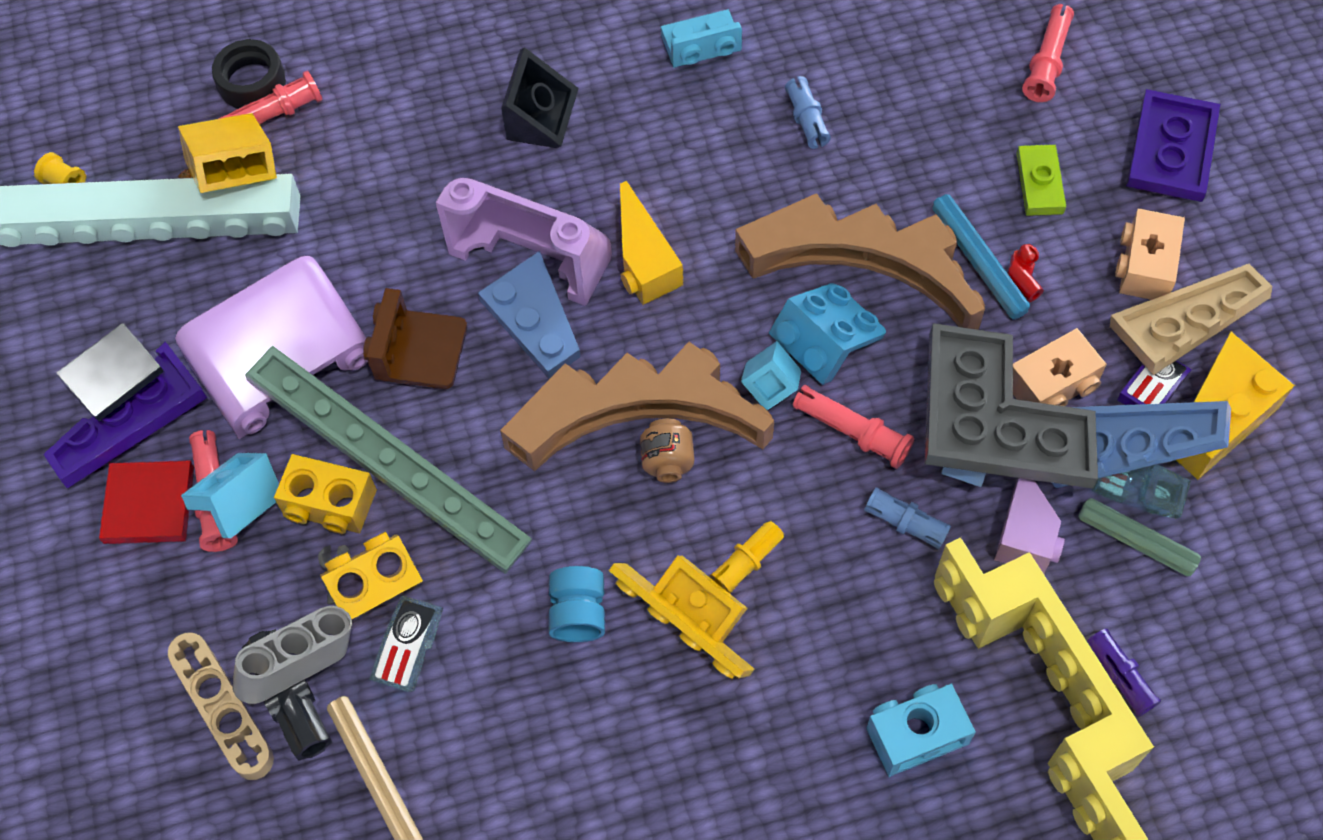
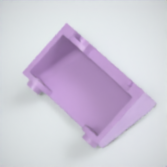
[436,178,612,306]
[175,256,368,439]

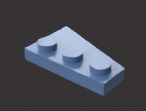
[478,251,580,379]

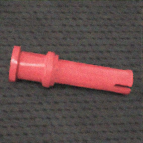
[1022,4,1074,102]
[218,70,323,124]
[793,385,914,469]
[189,430,238,552]

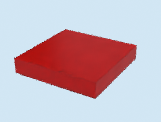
[99,461,194,544]

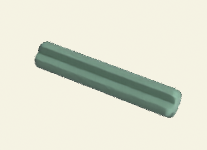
[1079,498,1201,576]

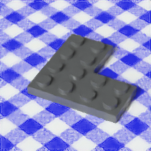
[925,323,1098,489]

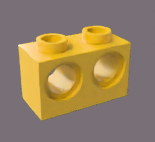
[274,454,377,534]
[320,532,423,619]

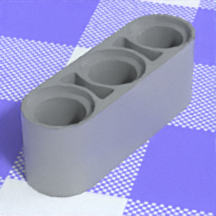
[232,606,352,704]

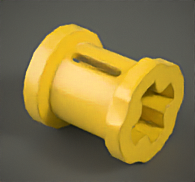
[34,152,86,184]

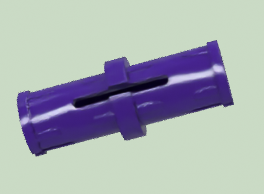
[1087,628,1161,717]

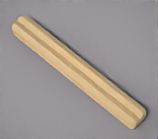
[327,696,423,840]

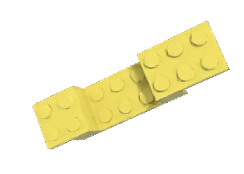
[934,537,1154,840]

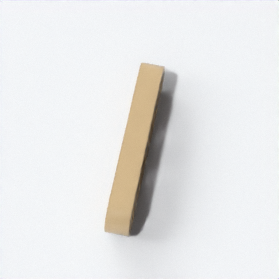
[168,633,274,780]

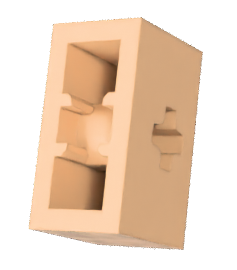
[1115,209,1185,300]
[1013,328,1107,406]

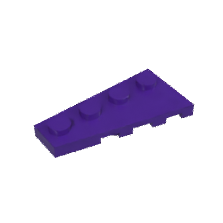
[43,341,207,488]

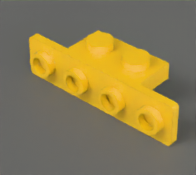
[609,555,754,679]

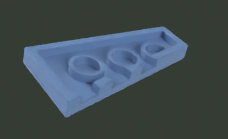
[1052,401,1231,488]

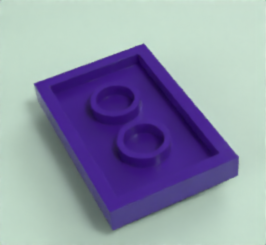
[1126,89,1221,202]

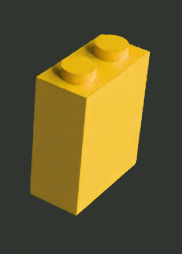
[178,113,277,193]

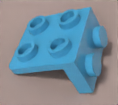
[769,283,886,385]

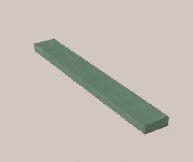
[245,345,532,574]

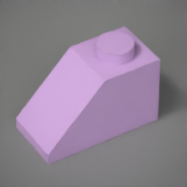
[994,478,1065,574]

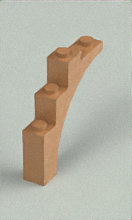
[735,193,985,330]
[500,342,774,471]

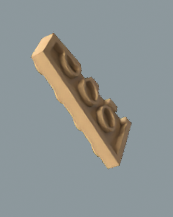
[1110,264,1272,375]

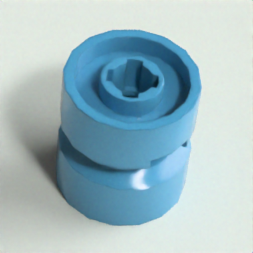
[549,566,605,642]

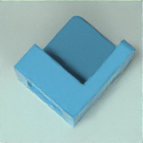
[741,341,801,410]

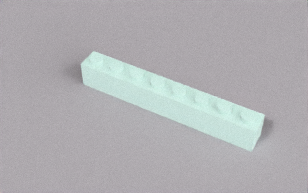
[0,174,300,247]

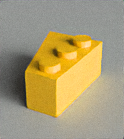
[1176,332,1295,480]

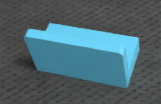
[181,453,279,538]

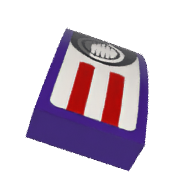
[1117,360,1192,405]

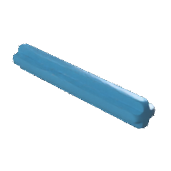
[932,194,1030,320]

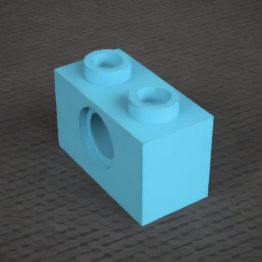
[866,683,976,777]

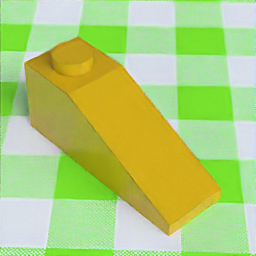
[620,181,683,305]

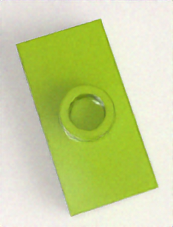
[1016,145,1066,216]

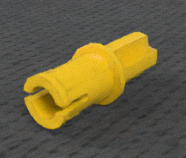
[710,521,784,594]

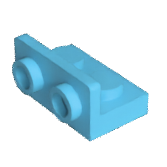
[661,9,742,68]

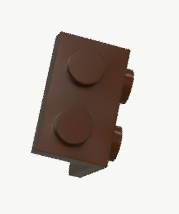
[363,288,468,389]

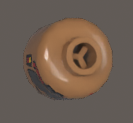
[640,418,694,483]

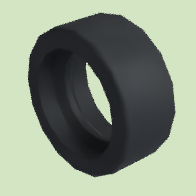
[212,39,286,109]

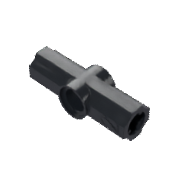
[242,629,332,761]

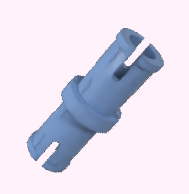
[785,76,831,149]
[864,487,951,550]

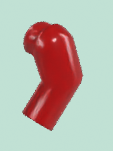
[1007,244,1044,302]

